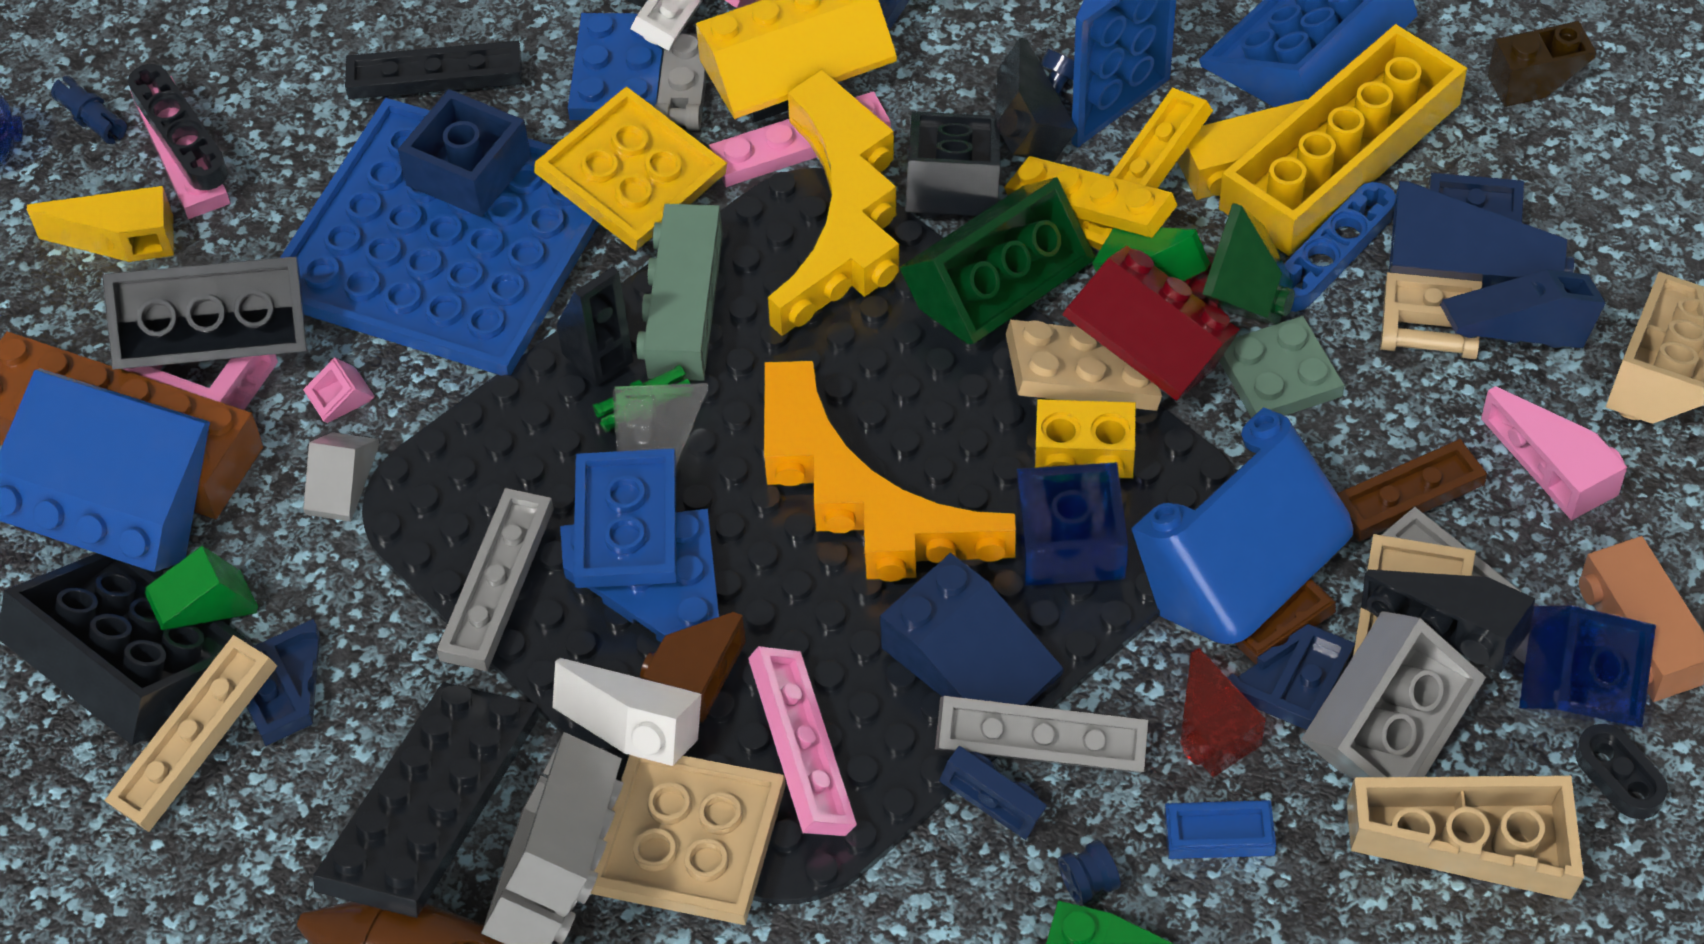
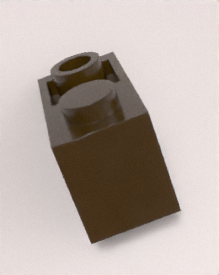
[1488,21,1596,107]

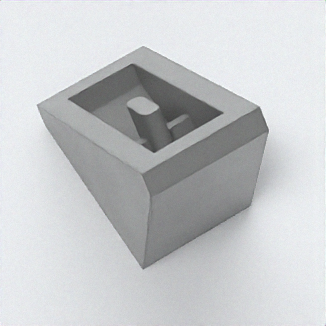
[303,432,380,522]

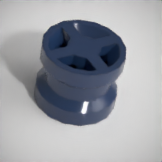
[1058,839,1121,906]

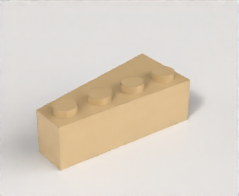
[1347,776,1584,900]

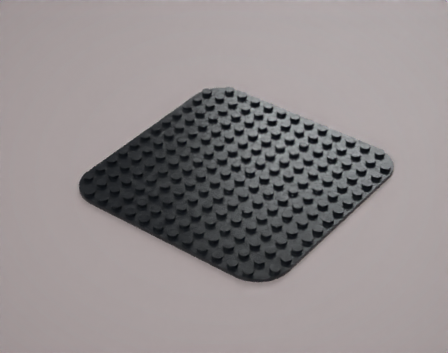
[362,168,1236,905]

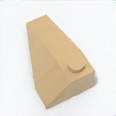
[1606,272,1704,424]

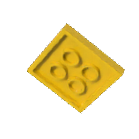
[534,86,727,251]

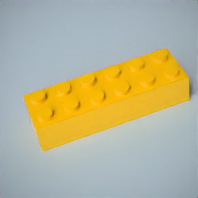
[1219,24,1467,257]

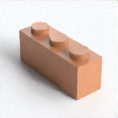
[1579,536,1704,702]

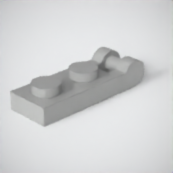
[655,34,707,131]

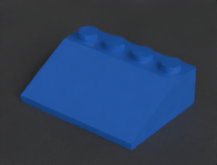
[1071,0,1176,148]
[1199,0,1418,107]
[0,368,210,572]

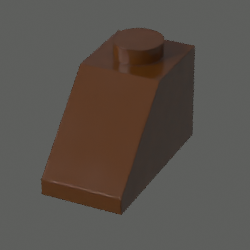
[640,612,746,723]

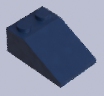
[880,553,1063,706]

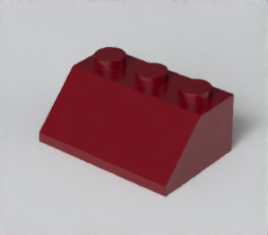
[1062,245,1240,401]

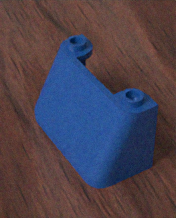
[1131,407,1354,644]

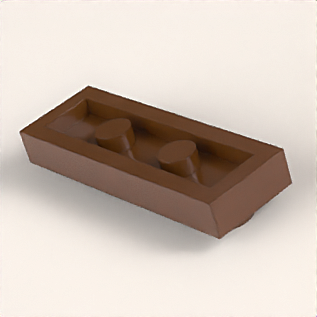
[1337,439,1487,542]

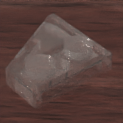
[613,383,708,466]

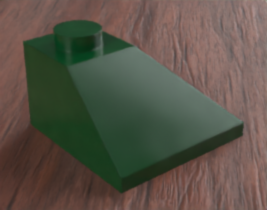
[1202,203,1295,325]

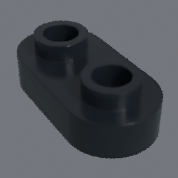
[1575,724,1668,819]

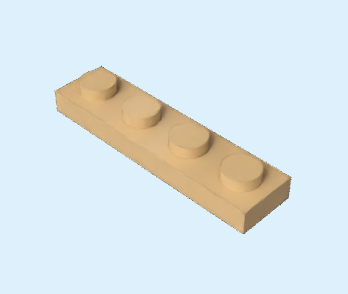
[104,635,277,832]

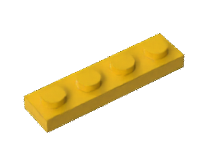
[1077,87,1213,250]
[1004,156,1178,238]

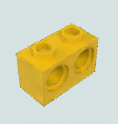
[1035,399,1136,480]

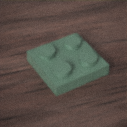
[1219,316,1345,418]

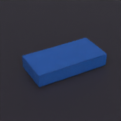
[1164,800,1276,859]

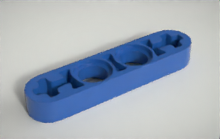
[1284,182,1396,312]

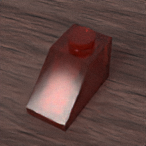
[1180,648,1266,778]

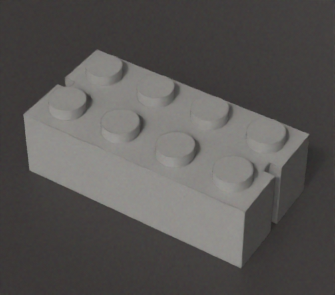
[481,732,623,944]

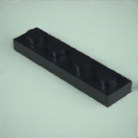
[345,40,522,99]

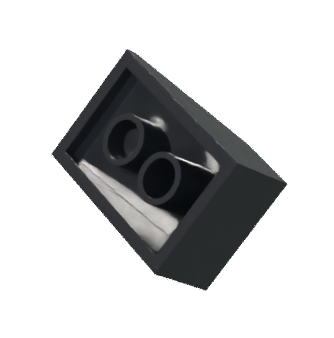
[905,111,1000,220]

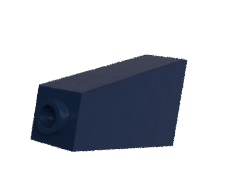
[1389,181,1574,288]

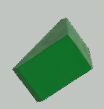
[145,546,258,630]

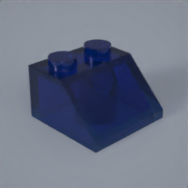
[1519,605,1656,728]

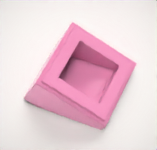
[303,357,375,423]

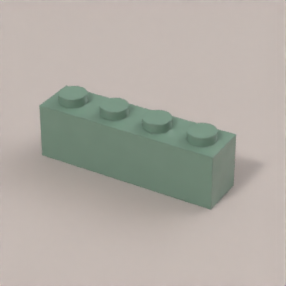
[637,204,723,381]

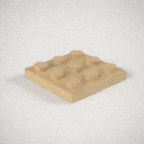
[590,755,786,925]

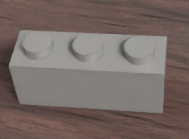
[1301,611,1486,779]

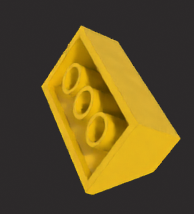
[696,0,897,119]

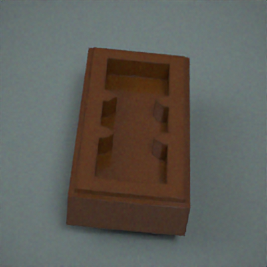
[1235,578,1336,665]

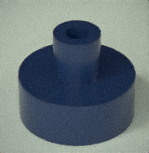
[1041,49,1074,94]

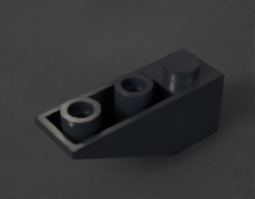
[1361,569,1535,673]

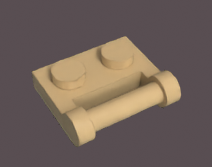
[1380,272,1482,359]

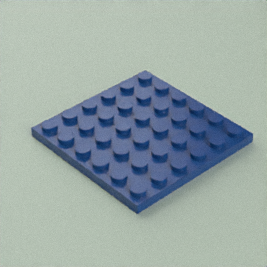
[280,98,599,376]

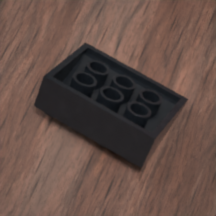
[0,553,255,746]

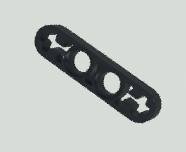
[128,64,228,190]

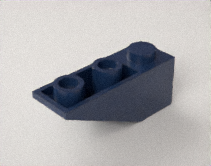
[1440,270,1606,349]

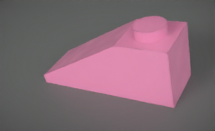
[1481,386,1627,521]

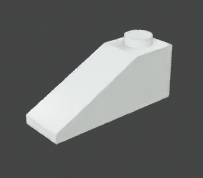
[552,658,701,766]

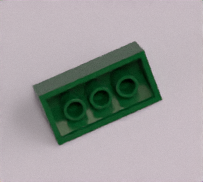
[899,177,1095,345]

